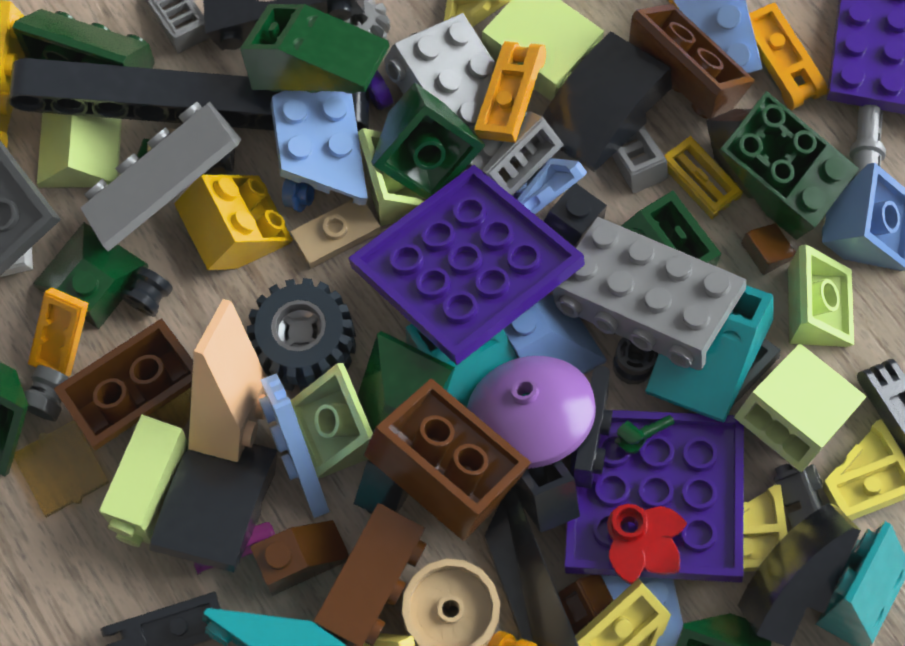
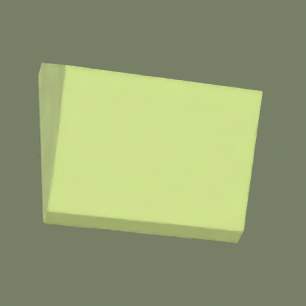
[37,113,122,188]
[358,128,425,226]
[788,244,854,347]
[290,363,373,478]

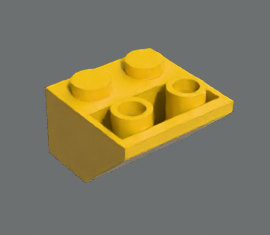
[174,175,293,270]

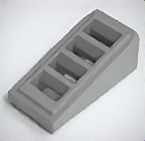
[146,0,209,53]
[482,111,564,196]
[612,126,668,193]

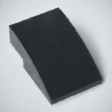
[542,31,672,172]
[149,444,278,572]
[738,503,861,646]

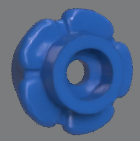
[282,179,315,212]

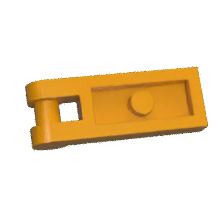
[749,2,828,110]
[474,41,546,143]

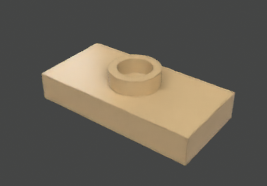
[290,199,381,269]

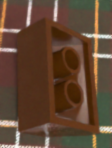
[629,3,755,119]
[53,318,193,451]
[364,378,531,541]
[313,503,427,646]

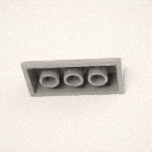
[81,102,241,251]

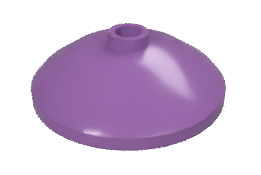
[467,356,596,468]

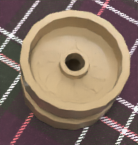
[402,558,500,646]

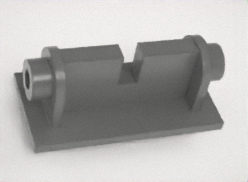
[774,463,825,528]

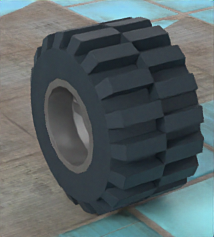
[247,278,356,392]

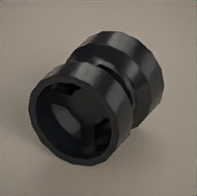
[612,337,658,384]

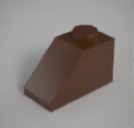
[250,520,349,596]

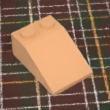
[188,299,267,462]

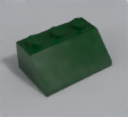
[12,9,155,68]

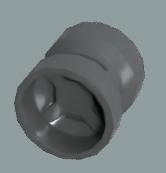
[24,365,69,422]

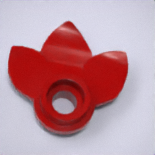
[607,504,687,584]

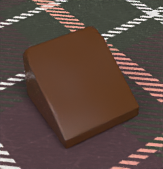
[741,223,796,276]
[558,575,614,635]

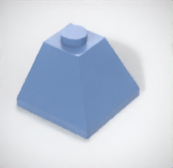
[822,163,905,271]
[504,295,607,375]

